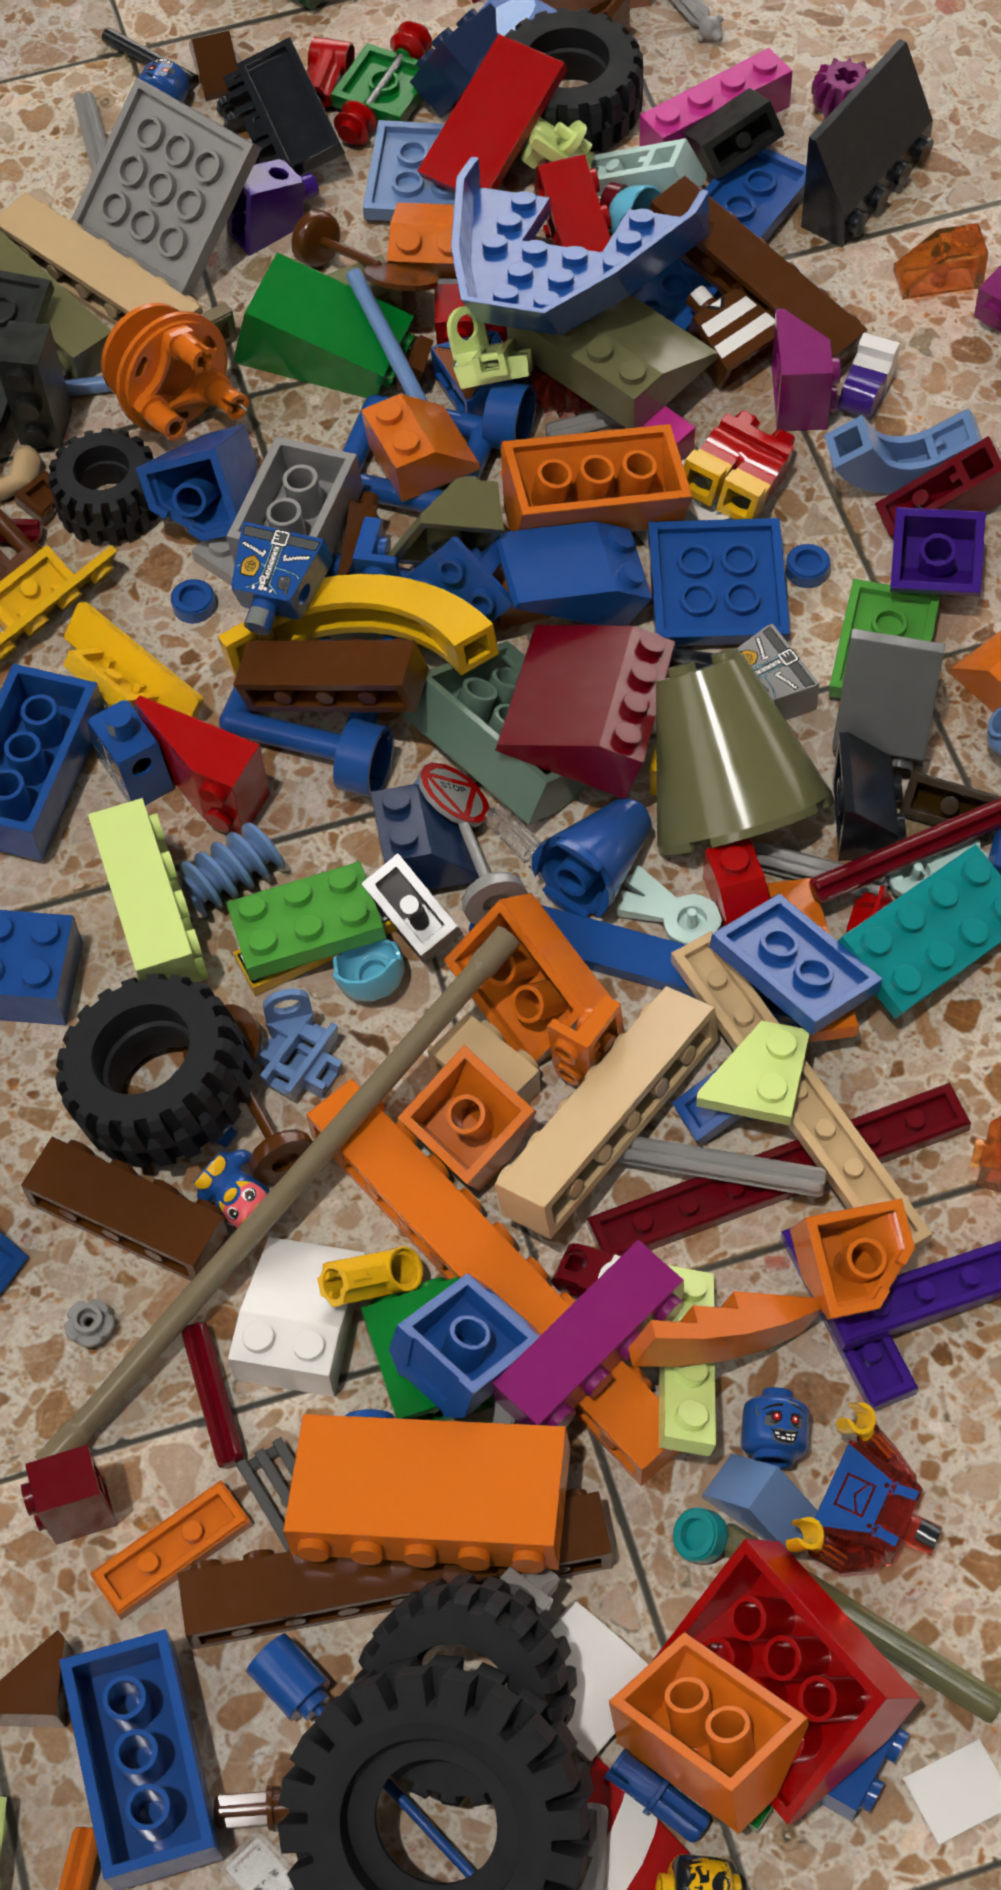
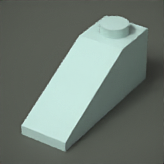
[591,138,707,196]

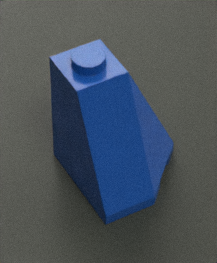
[136,424,258,542]

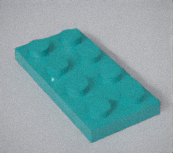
[838,844,1001,1020]

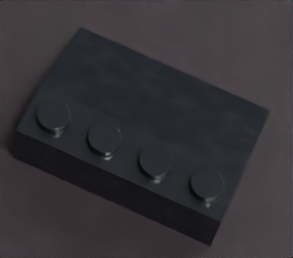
[801,39,934,248]

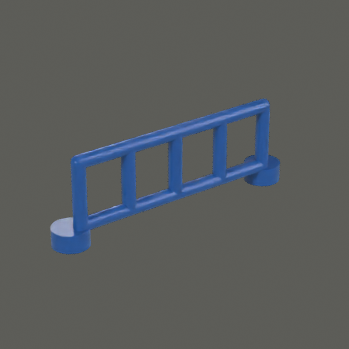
[219,380,536,798]

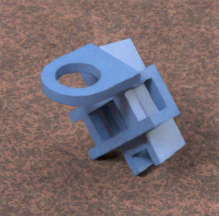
[256,988,342,1101]

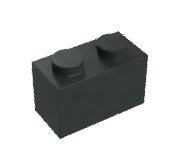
[683,88,785,179]

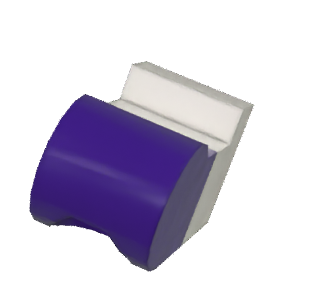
[838,333,900,419]

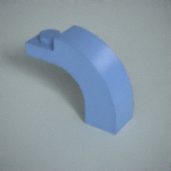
[824,408,982,494]

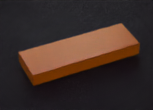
[90,1480,252,1620]

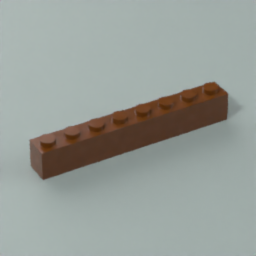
[177,1489,612,1650]

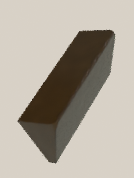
[899,770,1001,841]

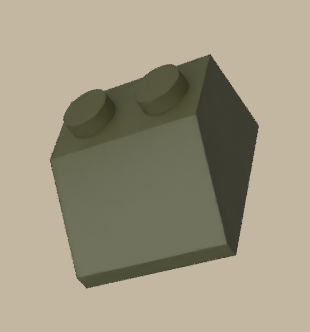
[387,476,504,565]

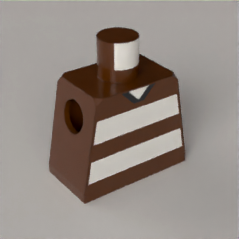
[686,285,775,391]

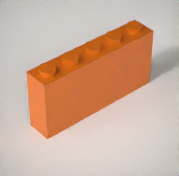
[283,1414,571,1574]

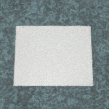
[903,1739,1001,1845]

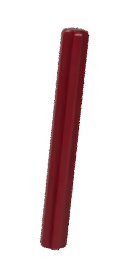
[809,798,1001,903]

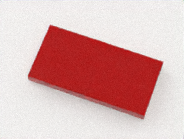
[417,34,568,193]

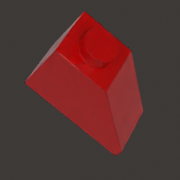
[703,838,770,928]

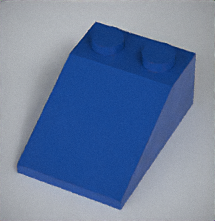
[495,521,652,626]

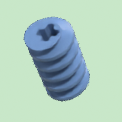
[179,822,285,917]

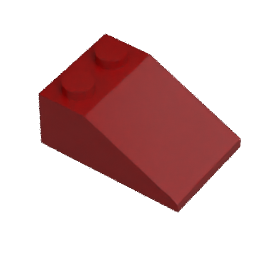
[135,695,270,835]

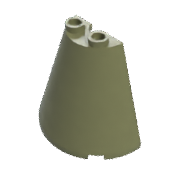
[656,648,834,855]

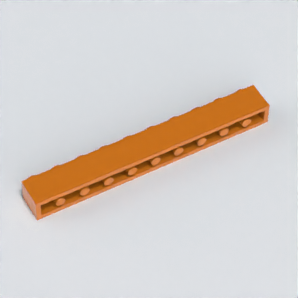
[306,1078,681,1486]

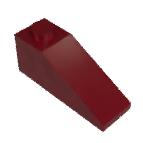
[875,436,1001,540]

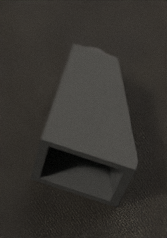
[832,629,945,772]

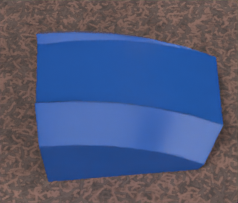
[389,1273,541,1419]

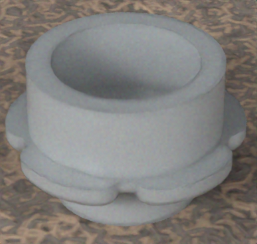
[64,1299,115,1348]

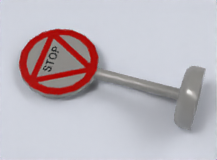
[417,762,528,925]

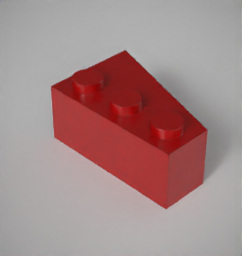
[534,154,611,252]

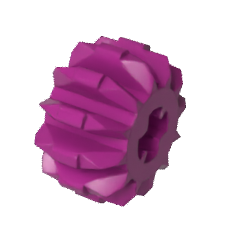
[811,57,871,120]

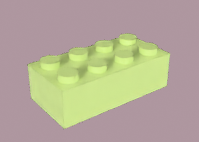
[88,798,209,982]

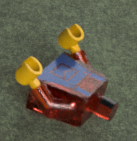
[785,1402,943,1575]

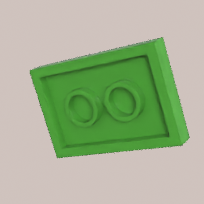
[828,579,941,698]
[226,861,387,981]

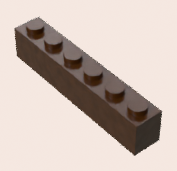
[649,175,868,370]

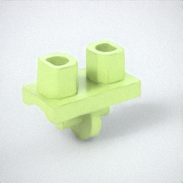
[521,117,594,169]

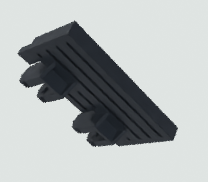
[216,37,345,176]

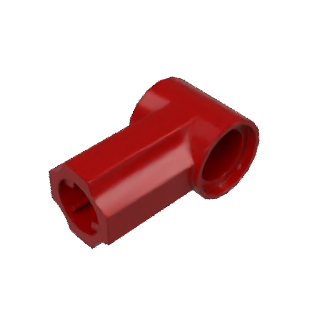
[306,36,355,109]

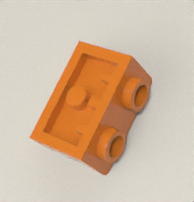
[547,994,624,1086]

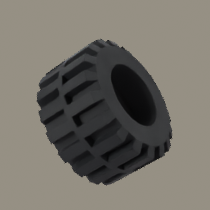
[48,428,159,545]

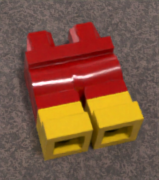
[683,410,795,519]

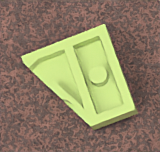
[696,1020,810,1126]

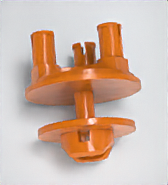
[101,303,249,442]

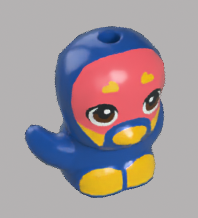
[193,1149,270,1228]

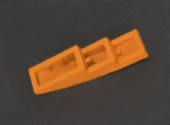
[628,1291,822,1367]

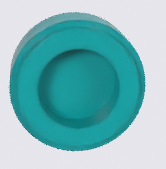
[673,1507,728,1564]

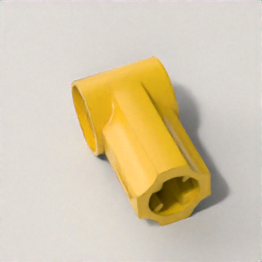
[317,1246,423,1307]

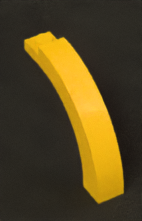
[217,574,499,676]

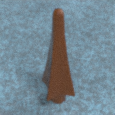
[337,491,383,576]

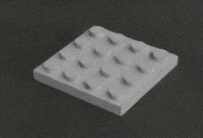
[71,77,262,296]

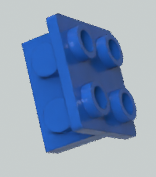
[404,536,513,622]

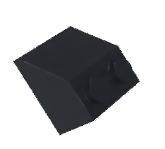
[832,732,906,861]

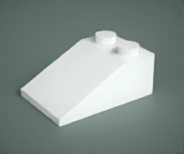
[228,1237,366,1397]

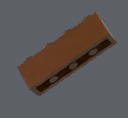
[233,638,429,713]
[21,1136,229,1281]

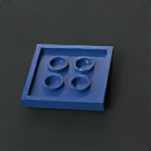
[648,518,790,646]

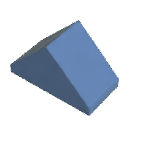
[702,1454,818,1554]

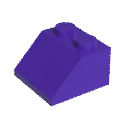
[890,507,986,597]

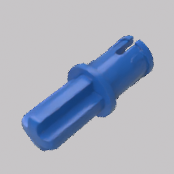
[604,1748,711,1842]

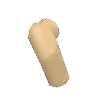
[0,446,41,502]

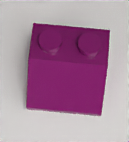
[771,309,840,431]

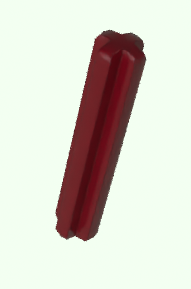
[181,1322,244,1468]

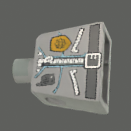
[737,623,819,720]

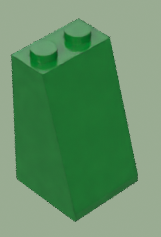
[233,252,415,398]

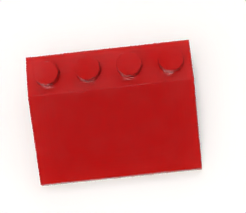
[652,1539,921,1824]

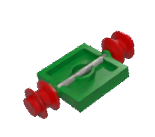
[331,21,433,145]

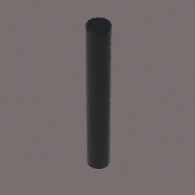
[101,27,199,89]

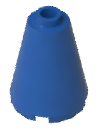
[532,798,652,918]

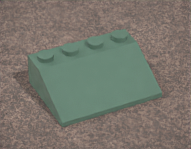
[403,641,589,825]

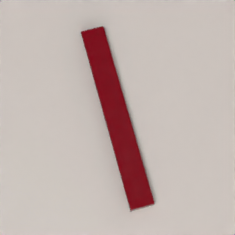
[587,1082,971,1256]

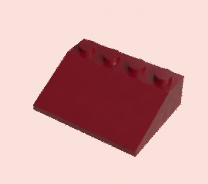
[495,625,675,799]

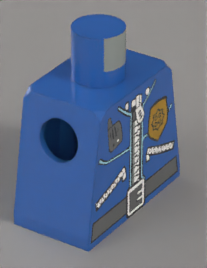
[231,521,333,635]
[87,700,174,806]

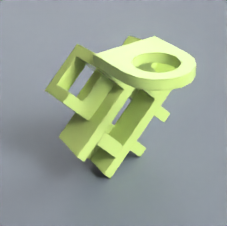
[447,306,533,389]

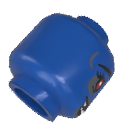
[138,59,190,103]
[740,1387,811,1470]

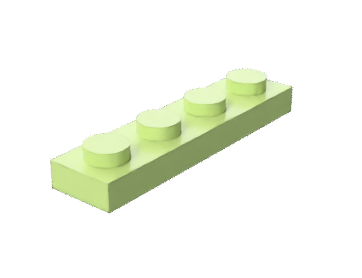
[659,1265,716,1457]

